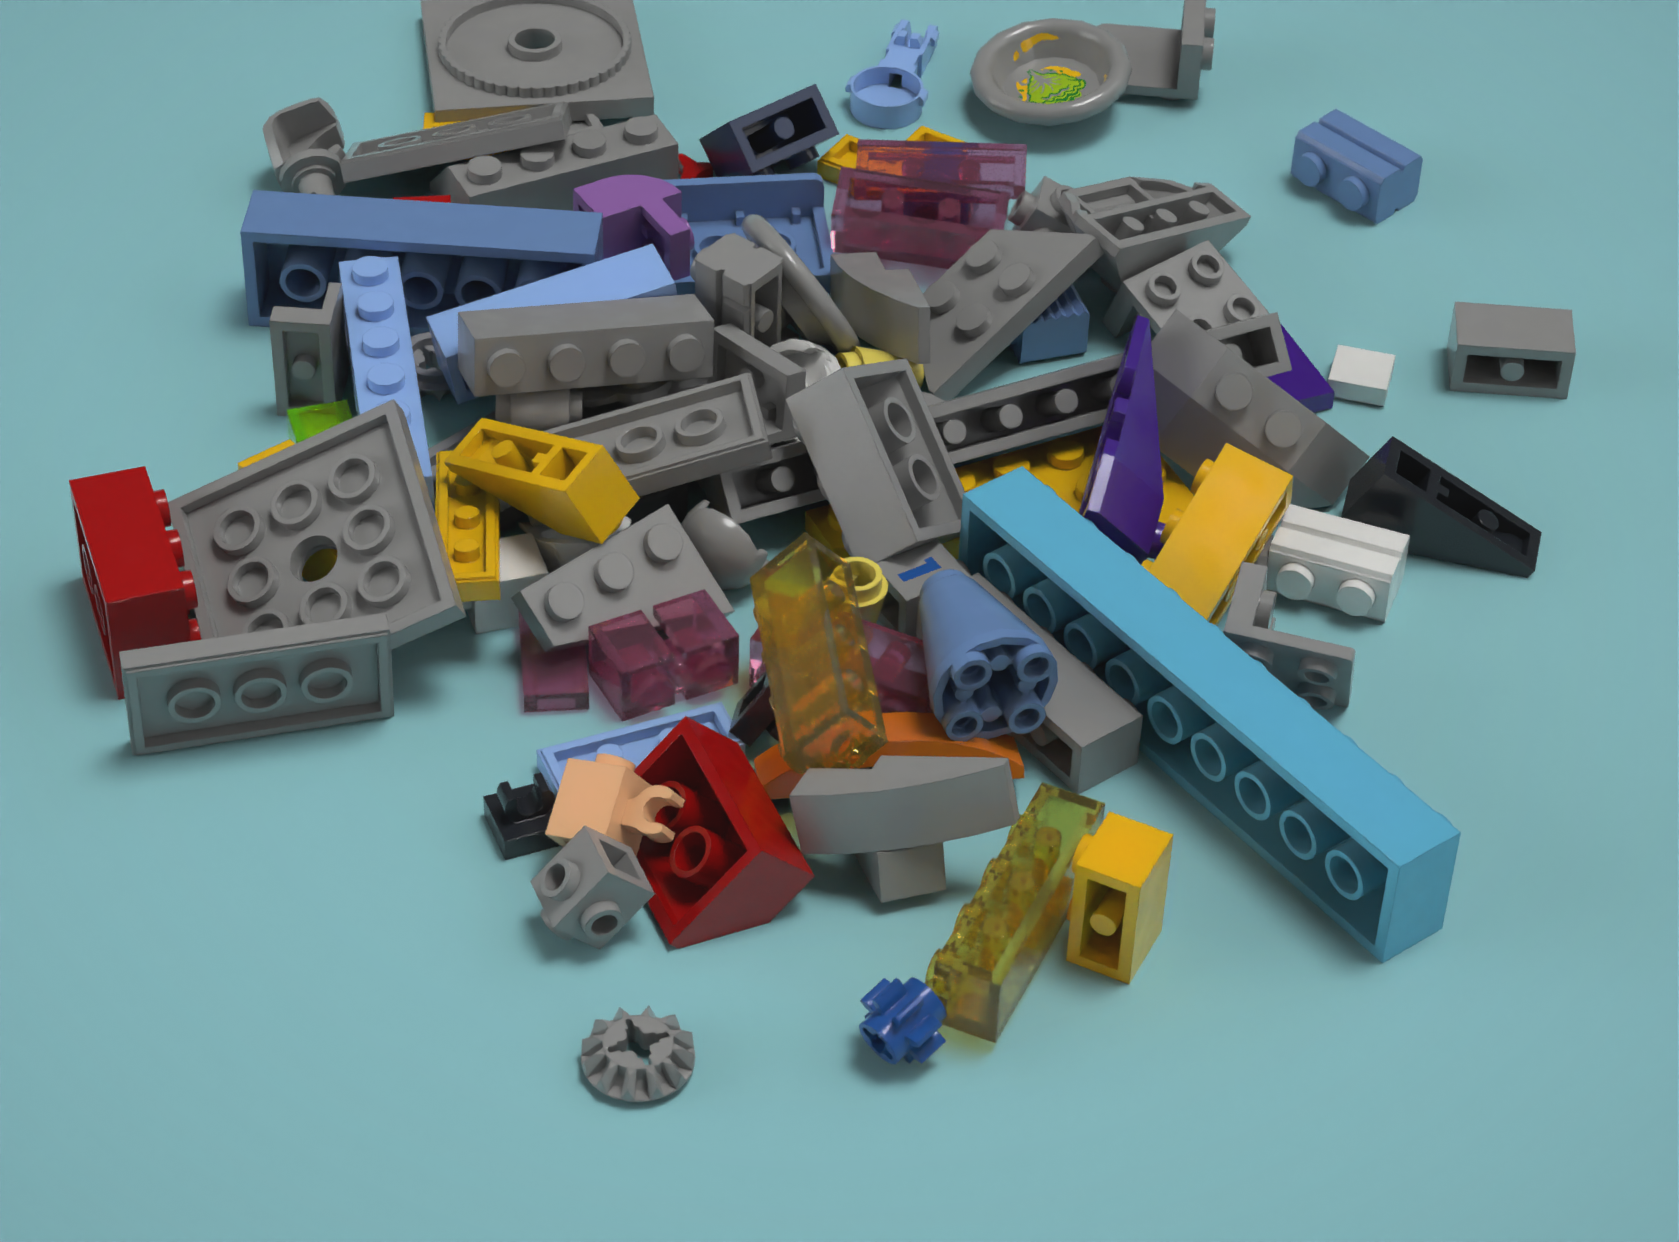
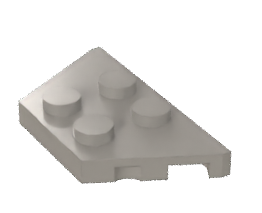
[923,229,1104,401]

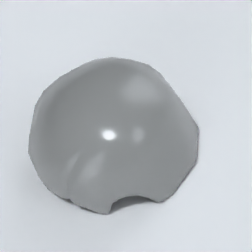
[681,500,771,590]

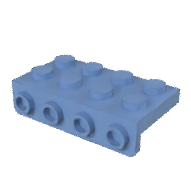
[664,173,833,295]

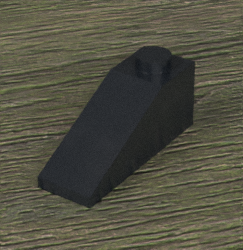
[1341,436,1542,578]

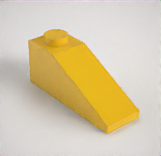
[444,418,640,544]

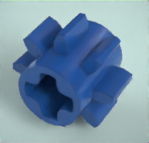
[859,977,947,1065]

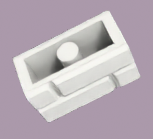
[1267,504,1410,622]

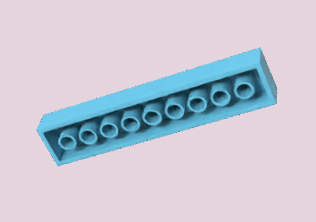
[958,466,1461,963]

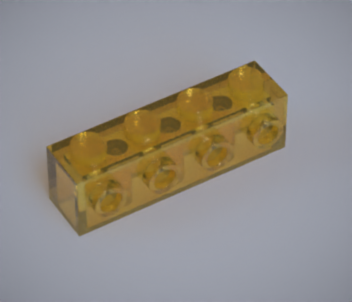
[750,532,888,774]
[925,782,1105,1043]

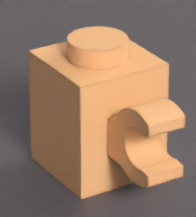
[545,753,685,856]

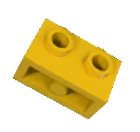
[1066,811,1173,984]

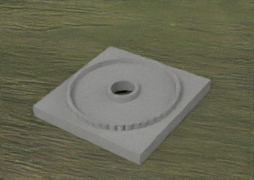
[421,0,654,122]
[168,399,466,650]

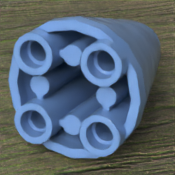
[919,569,1058,742]

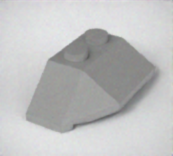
[1058,176,1251,293]
[1151,309,1370,509]

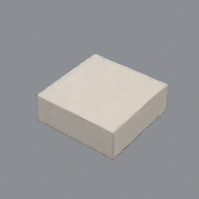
[1328,344,1396,406]

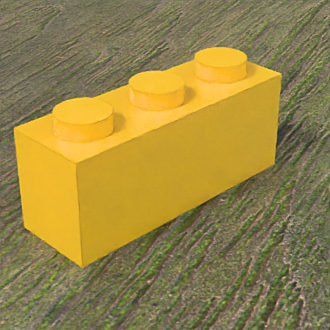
[1141,443,1293,626]

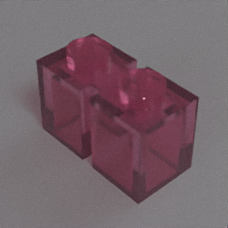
[588,589,739,722]

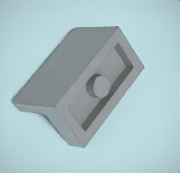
[269,282,348,420]

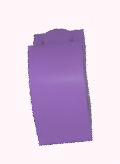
[573,175,695,281]

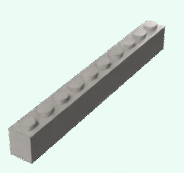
[702,312,1292,524]

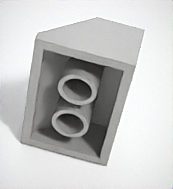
[785,358,965,563]

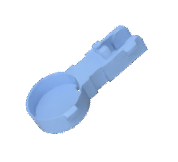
[846,19,939,129]

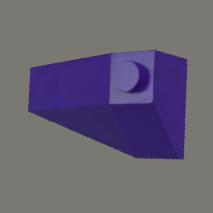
[1078,315,1166,565]

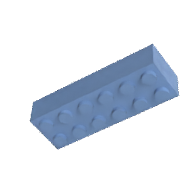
[240,190,603,336]

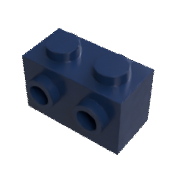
[699,84,839,177]

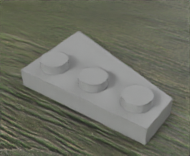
[511,504,735,653]

